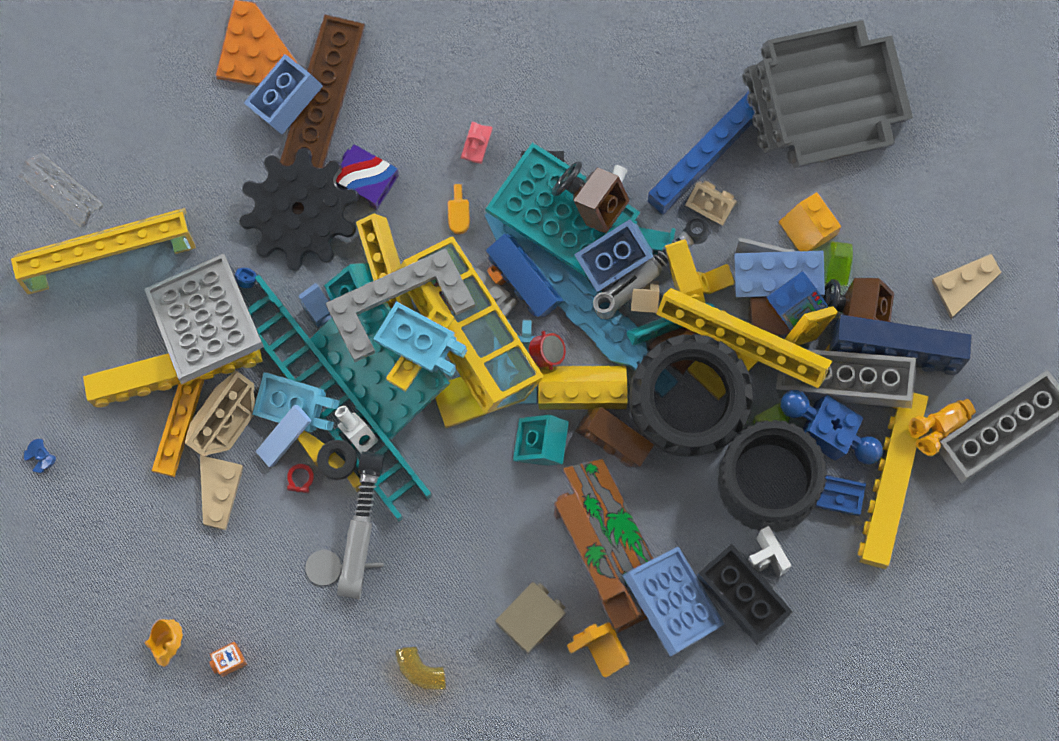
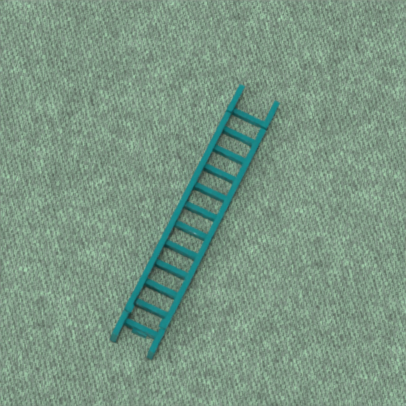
[248,275,432,522]

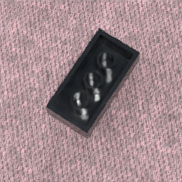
[697,544,793,645]

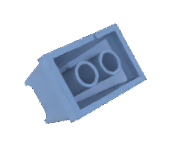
[574,219,654,292]

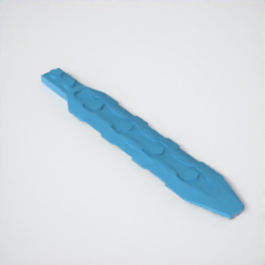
[485,213,678,398]

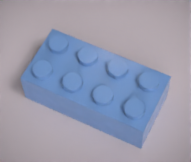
[734,251,825,300]

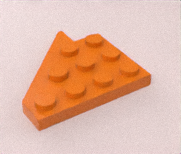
[216,0,298,86]

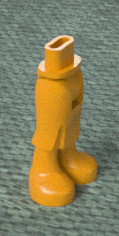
[909,399,976,456]

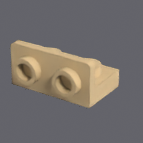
[685,180,737,226]

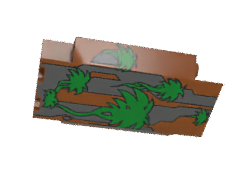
[554,459,653,634]

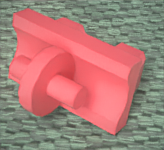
[461,122,493,164]

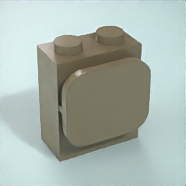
[495,582,566,655]

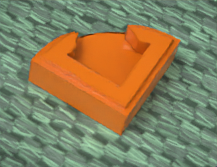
[487,265,506,286]

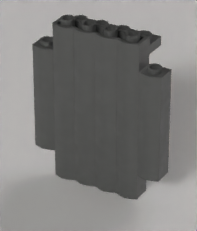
[742,20,913,168]

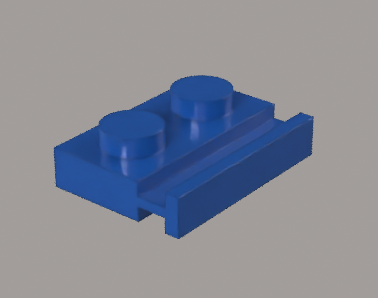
[815,475,866,516]

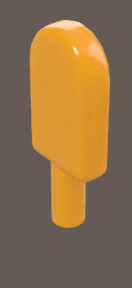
[448,184,470,235]

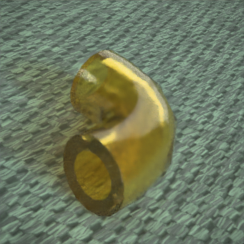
[395,647,447,690]

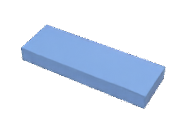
[255,405,312,468]

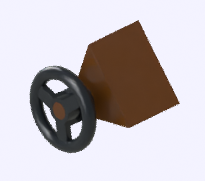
[552,161,630,234]
[822,278,894,322]

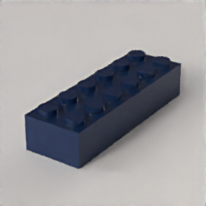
[829,315,972,375]

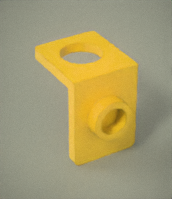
[697,264,735,294]

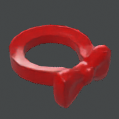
[287,464,314,494]

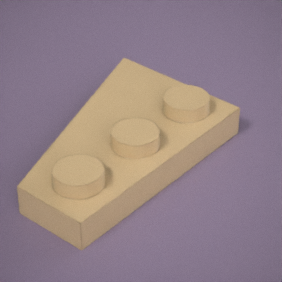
[932,254,1001,319]
[200,455,244,530]

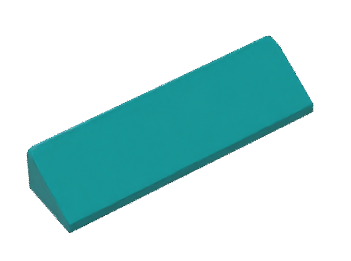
[627,302,714,345]

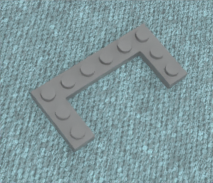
[326,248,475,362]

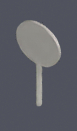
[305,550,384,586]

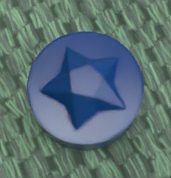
[234,268,257,288]

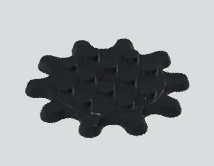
[239,147,359,271]

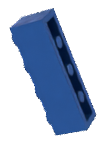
[486,233,564,317]

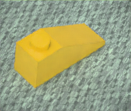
[665,239,706,304]

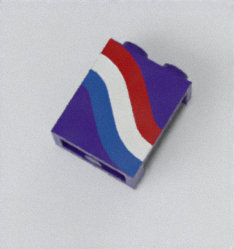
[336,144,399,210]

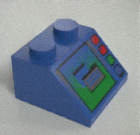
[766,271,828,331]

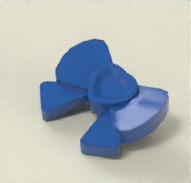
[24,439,56,473]

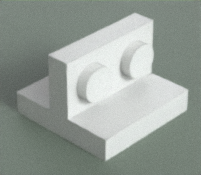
[748,526,791,577]

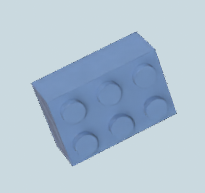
[244,54,323,135]

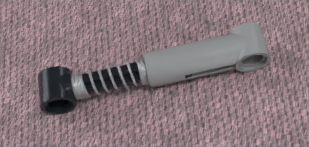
[593,217,708,319]
[337,451,384,599]

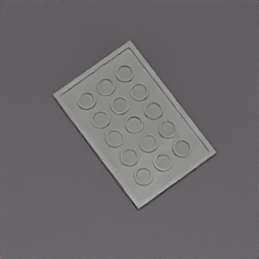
[144,254,264,384]

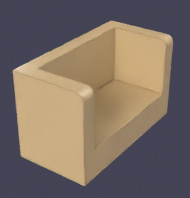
[631,281,659,313]

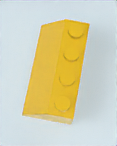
[538,366,627,410]

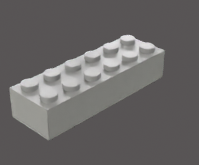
[776,349,916,409]
[938,370,1059,483]

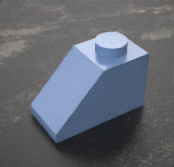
[298,283,332,328]

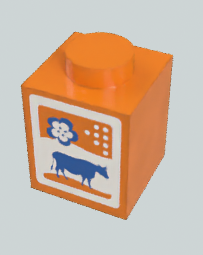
[209,642,247,677]

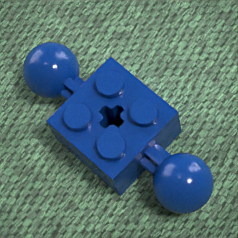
[780,390,883,465]

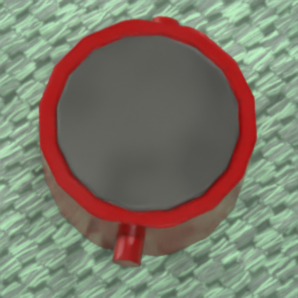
[529,331,566,370]

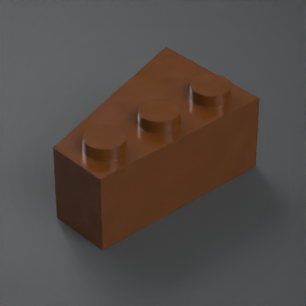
[575,407,654,468]

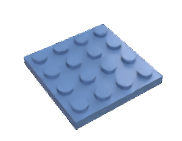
[623,547,725,656]

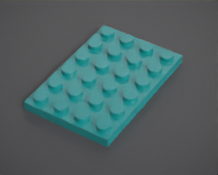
[485,142,640,279]
[310,282,450,440]

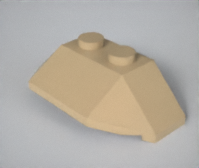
[185,371,255,456]

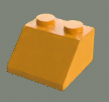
[778,192,842,251]

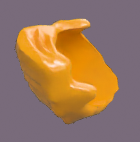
[145,619,183,667]

